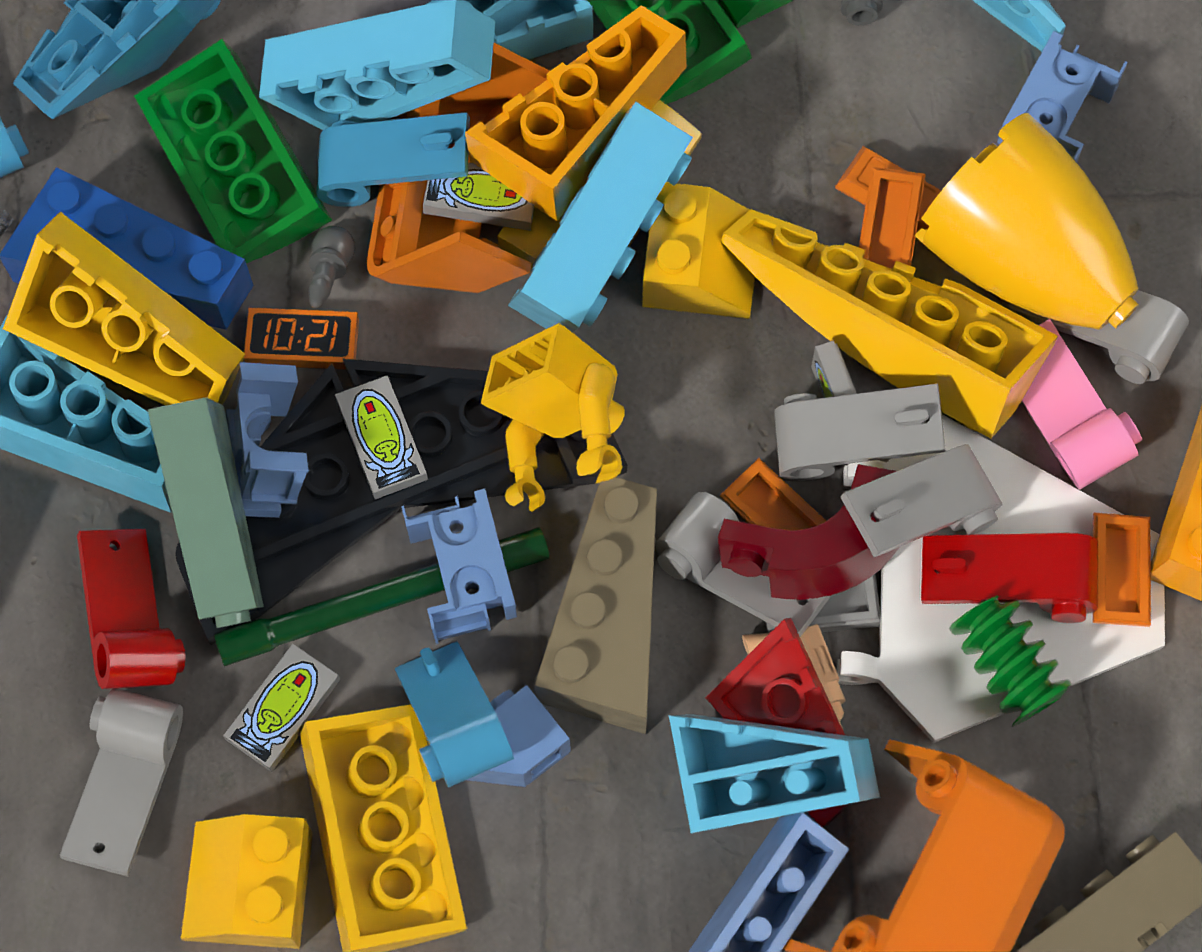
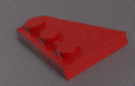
[705,618,850,827]

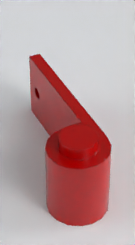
[77,529,185,689]
[921,533,1098,623]

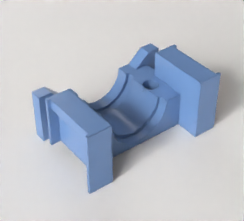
[997,31,1128,163]
[225,362,308,518]
[401,489,517,644]

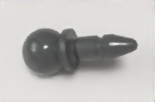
[309,226,355,308]

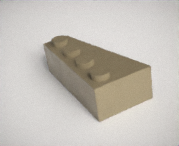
[535,477,657,734]
[1011,832,1202,952]

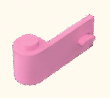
[1022,319,1142,490]

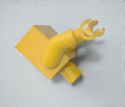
[481,323,625,512]

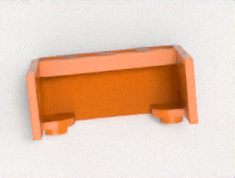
[367,43,550,293]
[783,739,1065,952]

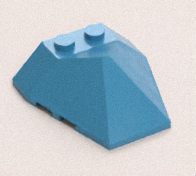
[13,0,221,119]

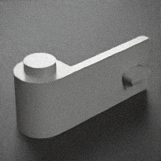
[1008,290,1189,384]
[774,383,946,481]
[841,444,1003,557]
[655,492,832,637]
[60,689,183,877]

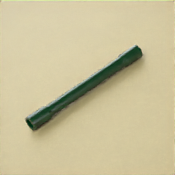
[214,527,550,667]

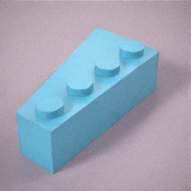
[259,0,495,130]
[508,102,693,332]
[0,315,172,513]

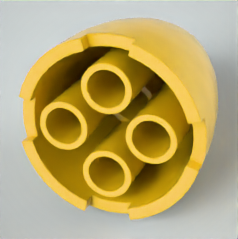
[915,113,1139,330]

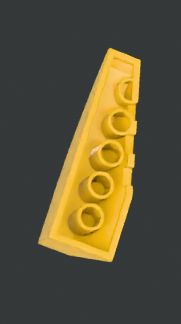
[721,209,1058,439]

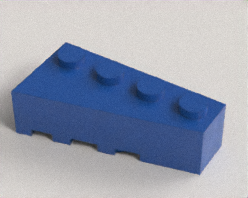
[0,167,254,330]

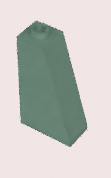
[148,398,264,628]

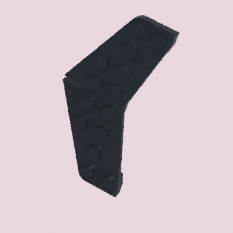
[175,358,628,645]

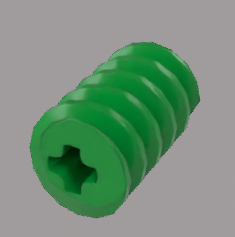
[949,596,1072,727]

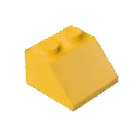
[642,182,755,319]
[181,814,313,949]

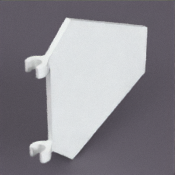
[836,415,1165,743]

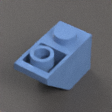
[467,685,571,787]

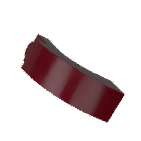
[718,464,899,600]

